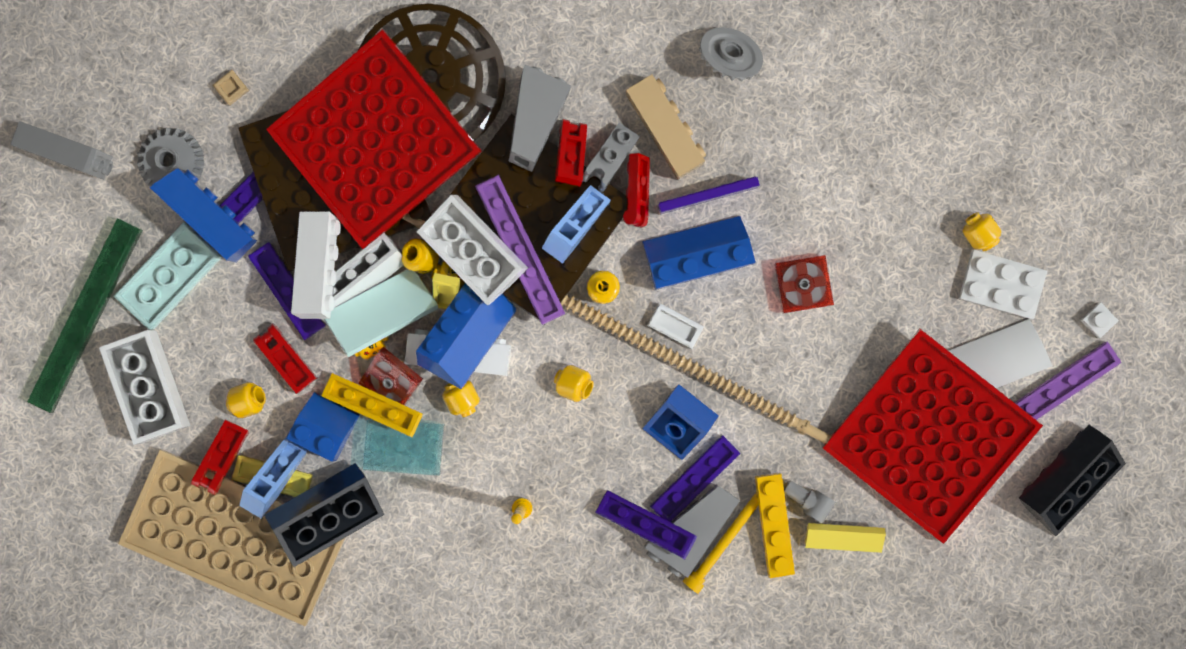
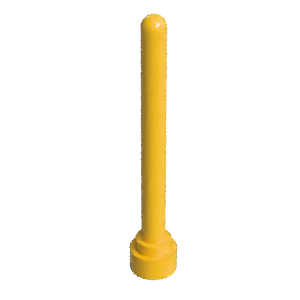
[682,491,758,594]
[511,498,533,524]

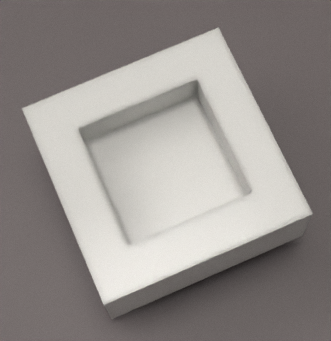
[1080,302,1119,338]

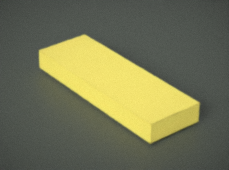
[231,455,313,497]
[805,523,886,553]

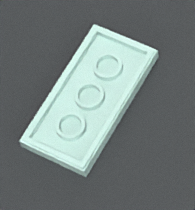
[114,222,222,330]
[324,269,438,357]

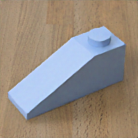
[542,185,611,263]
[239,436,308,519]

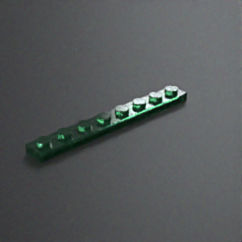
[27,218,143,413]

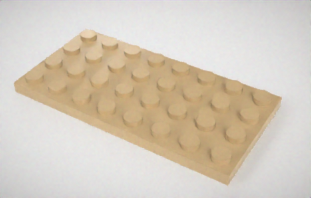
[118,449,346,626]

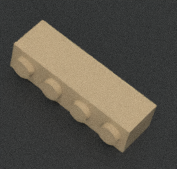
[626,74,706,180]

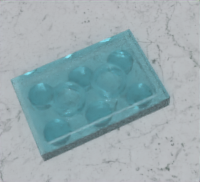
[363,419,444,476]

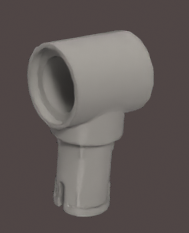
[784,480,836,524]

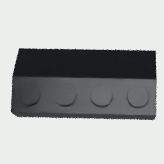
[1019,424,1126,536]
[264,463,385,567]

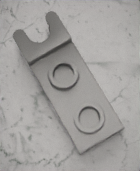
[583,123,640,192]

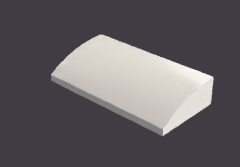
[417,195,528,305]
[948,319,1052,388]

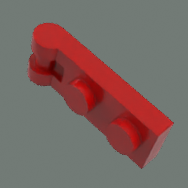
[555,119,587,186]
[623,153,650,228]
[253,323,318,394]
[191,420,249,495]

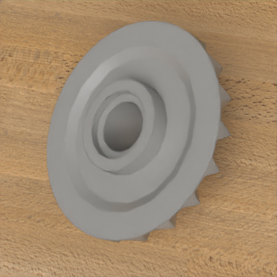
[699,27,763,82]
[137,128,204,187]

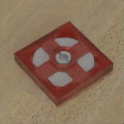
[774,255,834,314]
[358,347,423,405]

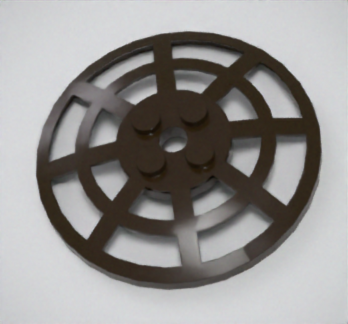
[358,3,506,141]

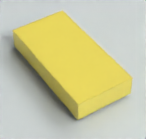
[432,273,460,310]

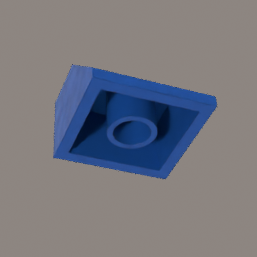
[642,384,719,460]
[286,392,360,462]

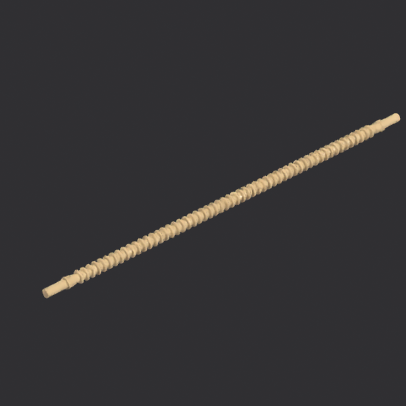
[402,213,831,444]

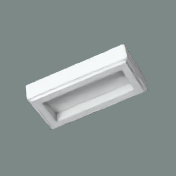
[647,303,704,349]

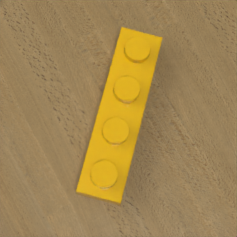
[321,373,423,437]
[755,473,795,579]

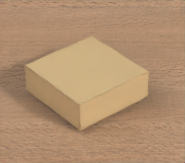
[213,70,249,106]

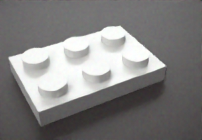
[958,250,1047,320]

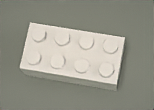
[99,330,190,445]

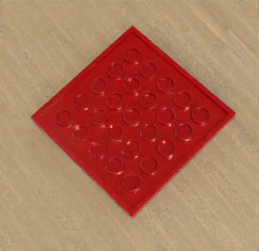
[266,30,482,249]
[822,328,1043,544]

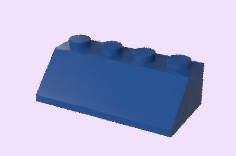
[150,168,257,263]
[642,216,756,290]
[416,283,516,389]

